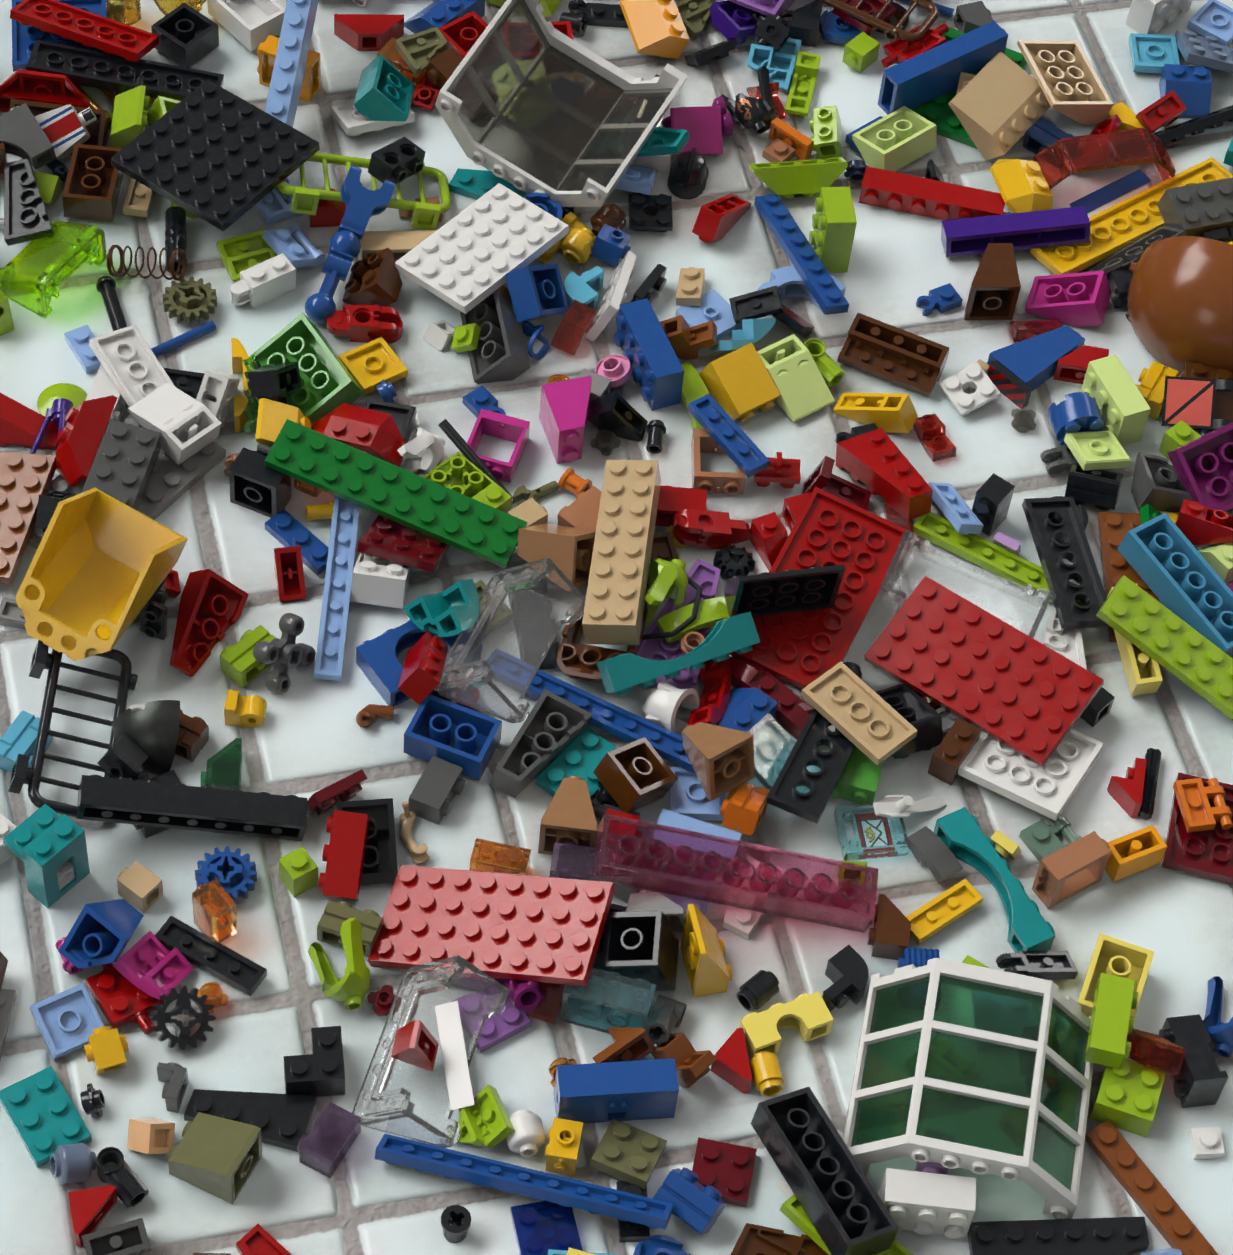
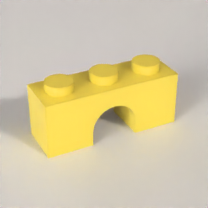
[739,991,834,1059]

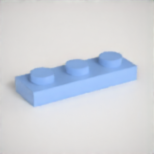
[928,482,984,535]

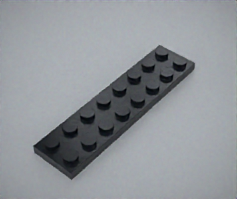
[26,40,224,101]

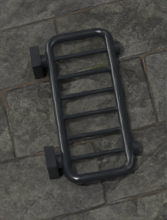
[8,640,138,821]

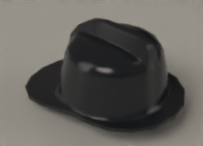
[668,147,709,199]

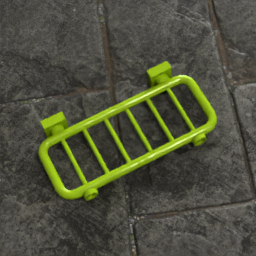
[276,152,452,230]

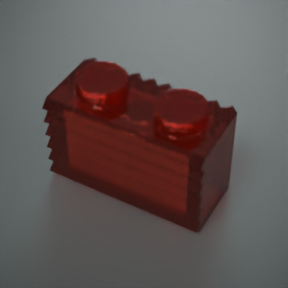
[1127,1028,1186,1076]

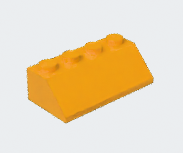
[618,0,689,59]

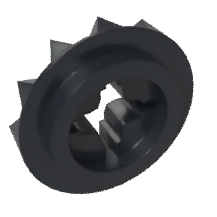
[713,544,755,579]

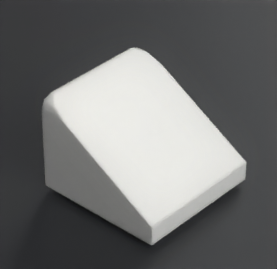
[423,320,455,351]

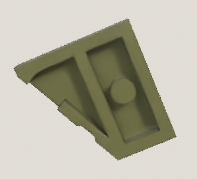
[676,0,716,40]
[395,27,448,76]

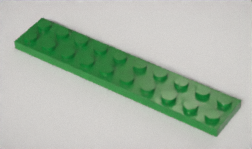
[264,419,527,569]

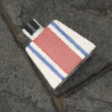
[35,104,97,161]

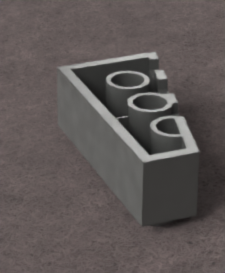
[490,689,593,798]

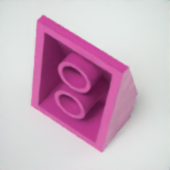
[1025,271,1112,327]

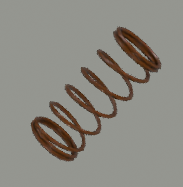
[106,245,187,281]

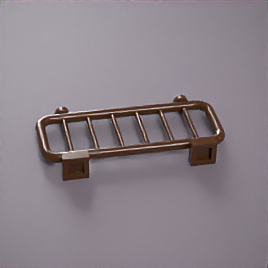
[818,0,939,42]

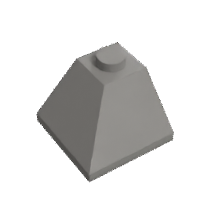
[626,889,686,933]

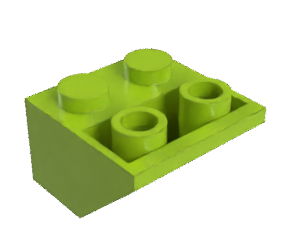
[109,85,150,148]

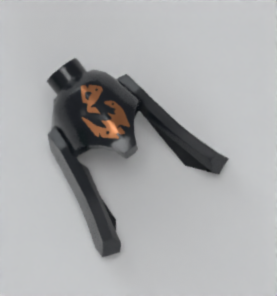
[720,65,776,135]

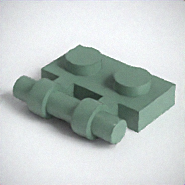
[1019,815,1082,862]

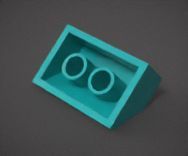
[354,54,415,122]

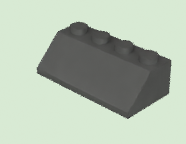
[460,285,531,384]

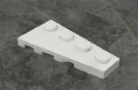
[585,251,637,342]
[1043,607,1087,670]

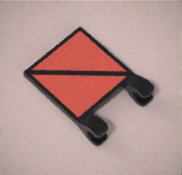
[1162,376,1233,430]

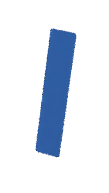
[1070,169,1151,213]

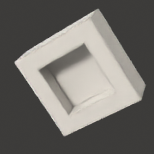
[1188,1127,1225,1160]

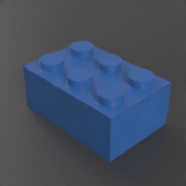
[403,694,502,781]

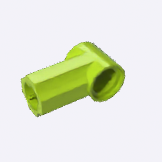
[804,338,845,388]

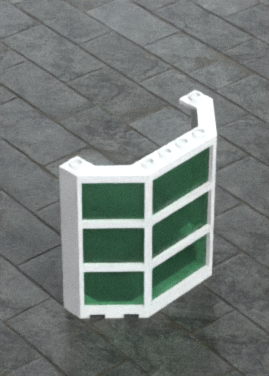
[843,958,1094,1219]

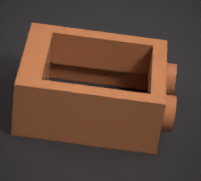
[691,428,746,494]
[1032,831,1112,909]

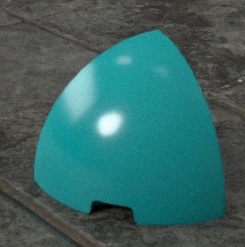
[404,579,480,637]

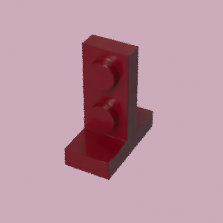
[801,456,871,510]

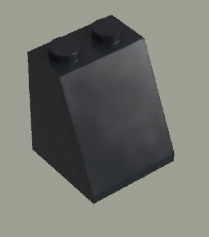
[601,911,679,991]

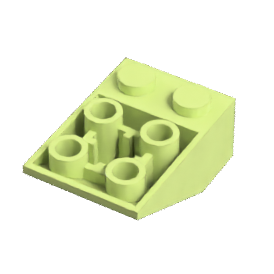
[757,334,835,422]

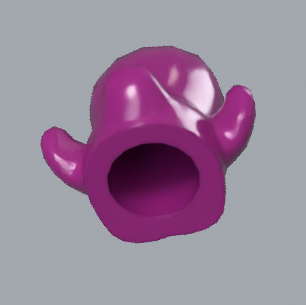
[503,979,547,1012]

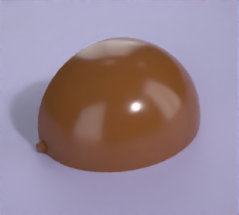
[1127,236,1233,375]

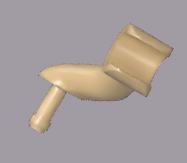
[399,801,430,864]

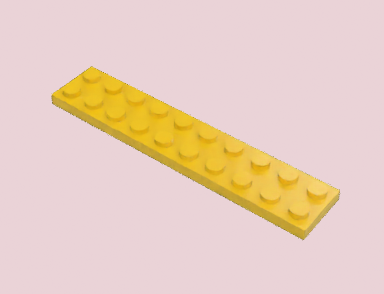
[1030,157,1233,275]

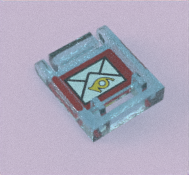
[834,804,910,861]

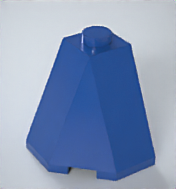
[58,899,144,969]

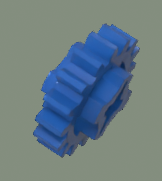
[195,846,257,906]

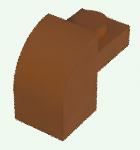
[660,315,717,360]
[651,1033,717,1088]

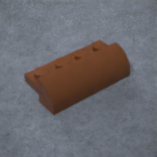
[837,313,949,397]

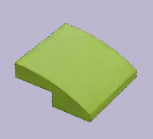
[216,229,276,282]

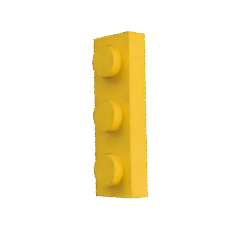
[906,878,983,945]

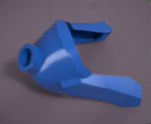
[1203,976,1233,1058]

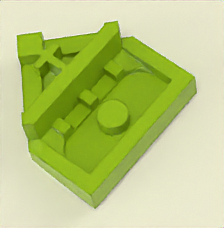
[449,1085,515,1148]

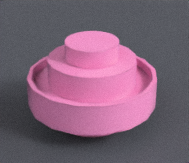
[595,354,632,388]

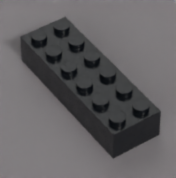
[751,1087,899,1255]

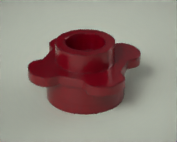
[367,985,401,1016]

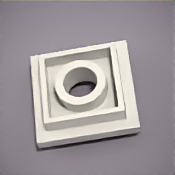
[939,362,1001,417]

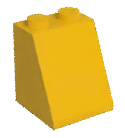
[699,343,781,422]

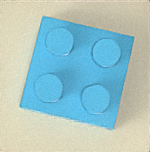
[1129,33,1180,73]

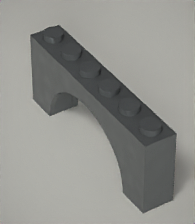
[0,103,57,170]

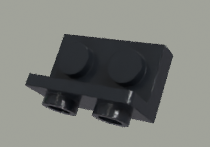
[140,580,168,640]

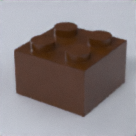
[593,737,678,813]

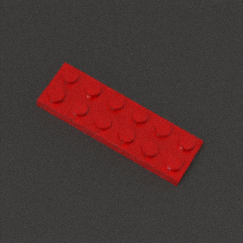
[10,0,159,62]

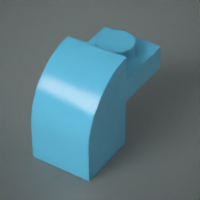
[564,266,604,322]

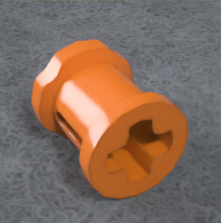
[558,468,592,498]

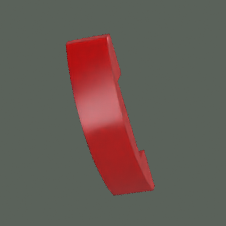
[688,654,731,725]

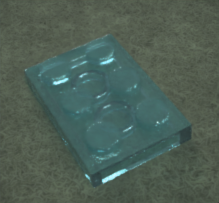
[748,713,821,793]

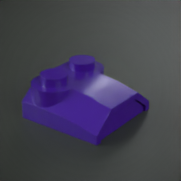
[710,1,757,45]

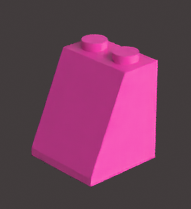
[539,376,592,464]

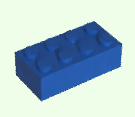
[614,298,684,411]

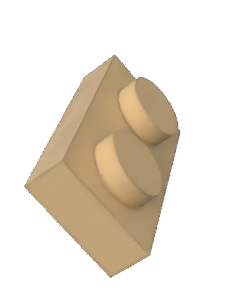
[123,178,155,218]
[676,267,706,306]

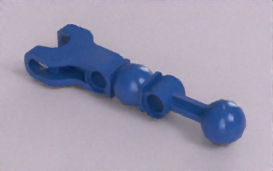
[305,165,396,324]

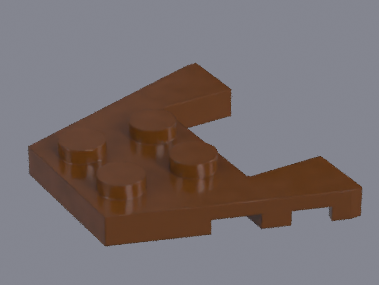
[730,1223,828,1255]

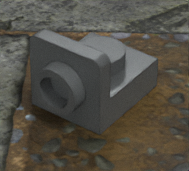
[157,1062,189,1113]

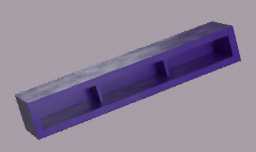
[941,206,1090,258]

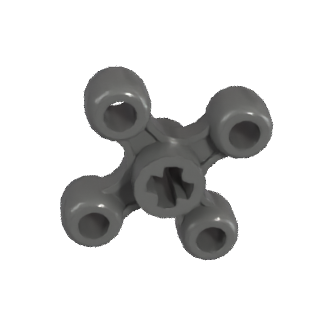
[253,613,316,694]

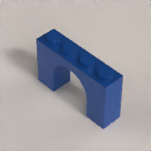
[356,619,482,706]

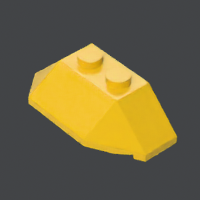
[990,159,1053,213]

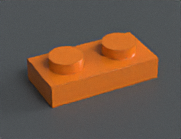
[768,117,813,160]

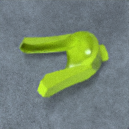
[644,558,688,629]
[308,918,370,1010]

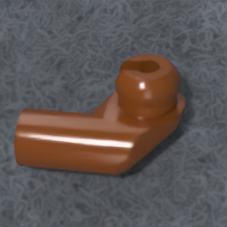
[356,704,394,728]

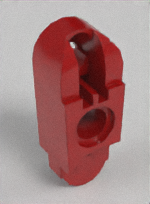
[326,305,403,344]
[672,509,751,550]

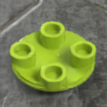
[37,383,87,421]

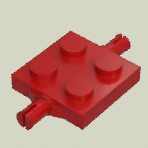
[881,23,949,68]
[85,963,162,1034]

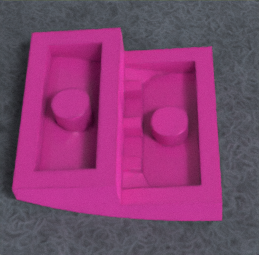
[670,106,723,156]
[113,931,195,1001]

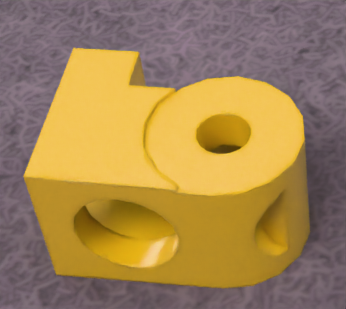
[224,689,267,727]

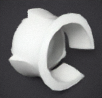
[642,681,700,736]

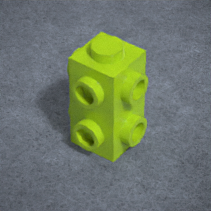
[810,105,842,159]

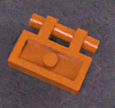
[1173,778,1233,833]

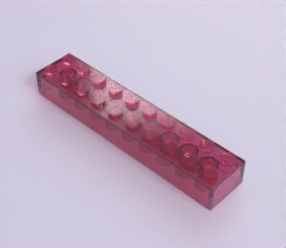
[591,814,878,933]

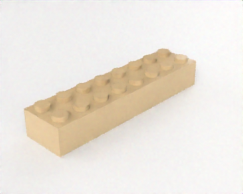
[582,460,661,645]

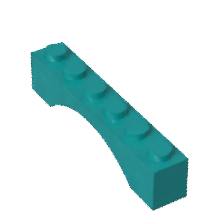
[597,611,760,696]
[934,807,1055,953]

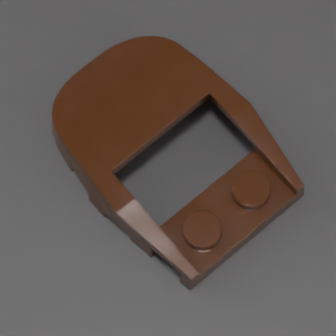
[556,591,648,682]

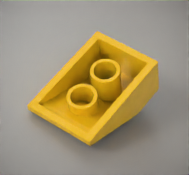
[680,904,732,997]

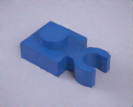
[916,283,963,316]
[462,385,506,418]

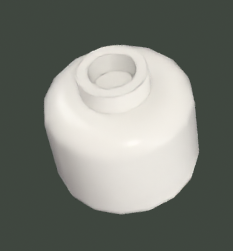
[506,1110,545,1157]

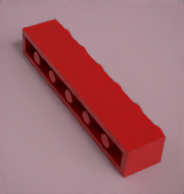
[858,166,1005,221]

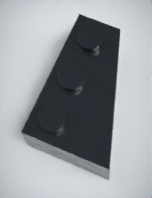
[1159,1014,1229,1108]

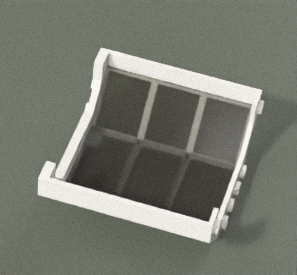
[435,0,688,207]

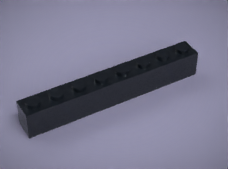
[77,775,307,841]

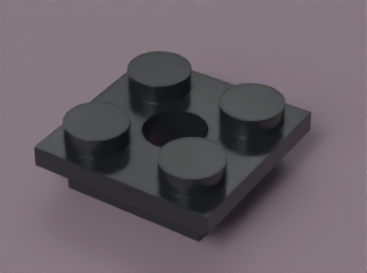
[628,193,673,232]

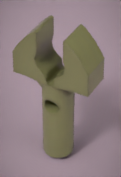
[513,481,559,505]

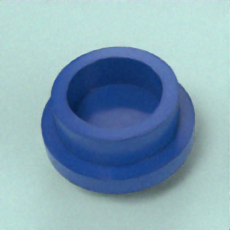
[376,380,397,403]

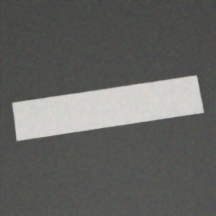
[435,1000,475,1110]

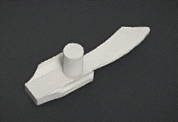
[873,795,945,818]

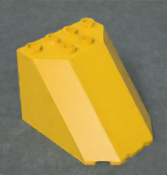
[15,488,188,661]

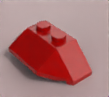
[0,69,90,112]
[56,395,117,488]
[311,403,406,467]

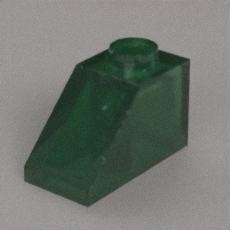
[201,738,243,790]

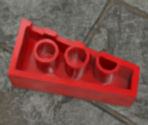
[835,428,933,520]

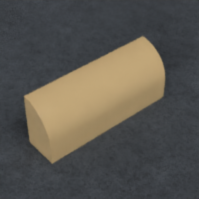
[361,230,437,262]

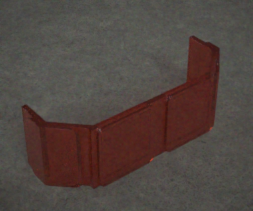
[1032,128,1176,190]

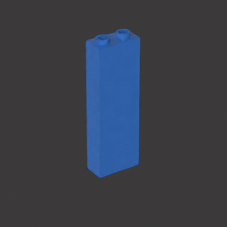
[878,21,1008,115]

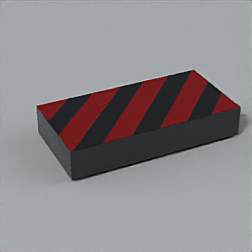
[771,304,815,335]
[987,360,1032,409]

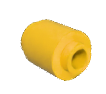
[749,1051,784,1097]

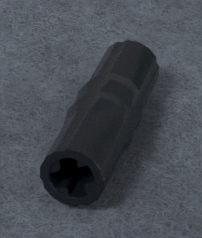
[165,206,187,274]

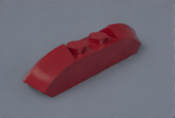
[729,656,813,739]

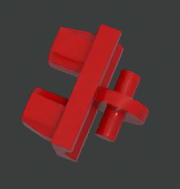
[754,452,801,489]

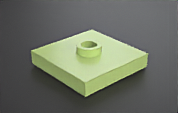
[1064,430,1132,471]

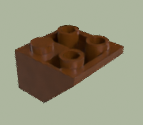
[342,248,403,306]

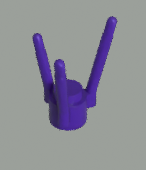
[30,398,74,454]

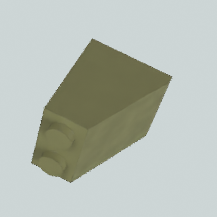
[166,1112,262,1205]

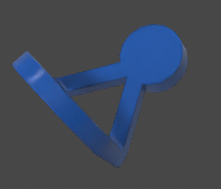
[522,321,550,360]

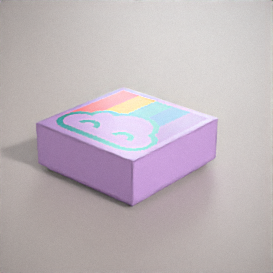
[993,532,1021,556]

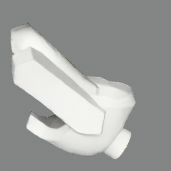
[397,427,445,474]

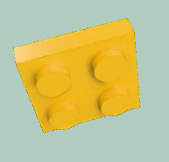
[339,337,408,396]

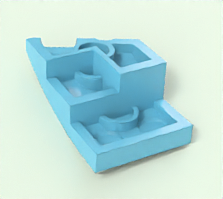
[747,36,802,92]
[710,318,776,351]

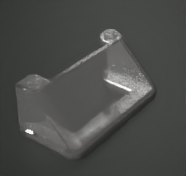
[880,530,1053,639]
[434,558,586,723]
[352,955,509,1148]

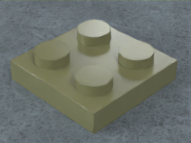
[589,1118,667,1189]

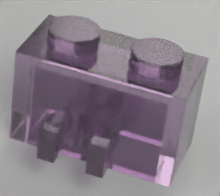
[297,1102,361,1178]

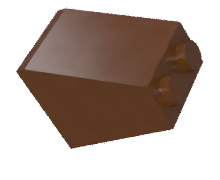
[964,243,1021,320]

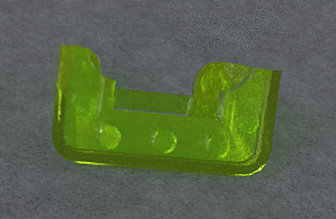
[0,221,107,319]

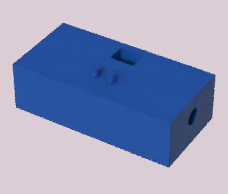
[554,1058,679,1124]

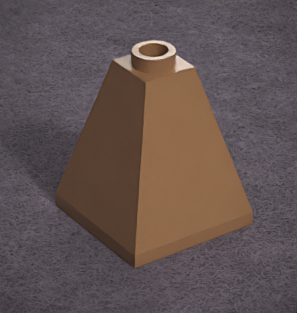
[682,722,755,801]
[538,776,597,860]

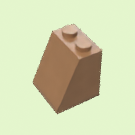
[517,523,596,589]

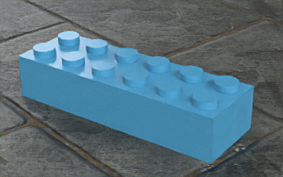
[1117,513,1233,657]

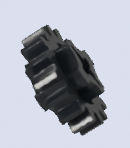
[150,986,216,1050]

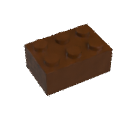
[62,144,124,222]

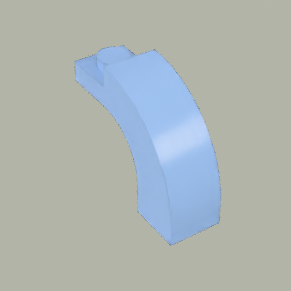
[758,266,846,314]

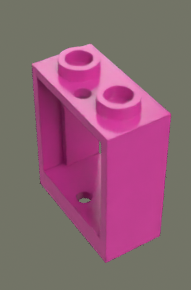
[462,409,530,483]

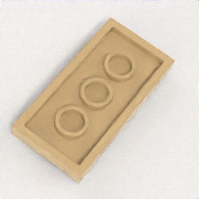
[801,662,918,766]

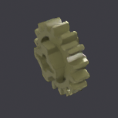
[163,276,217,325]

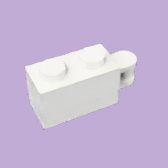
[230,253,296,308]

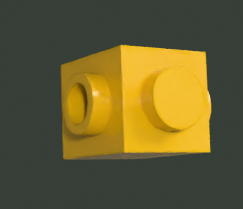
[84,1026,129,1074]

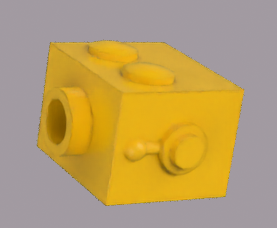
[545,1117,584,1176]

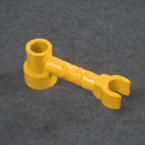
[538,212,589,264]

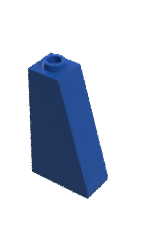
[987,325,1085,392]

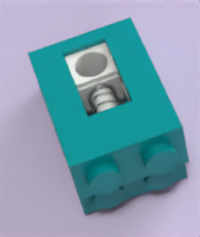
[3,803,90,908]

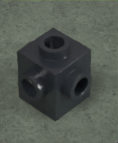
[755,14,792,52]

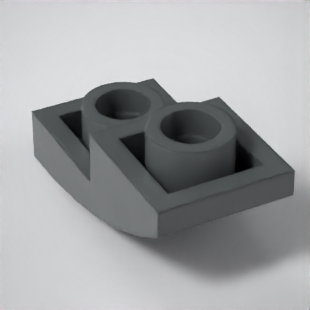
[904,826,963,884]

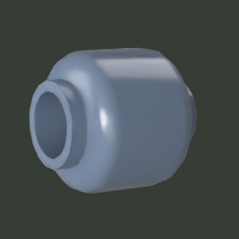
[49,1143,97,1184]

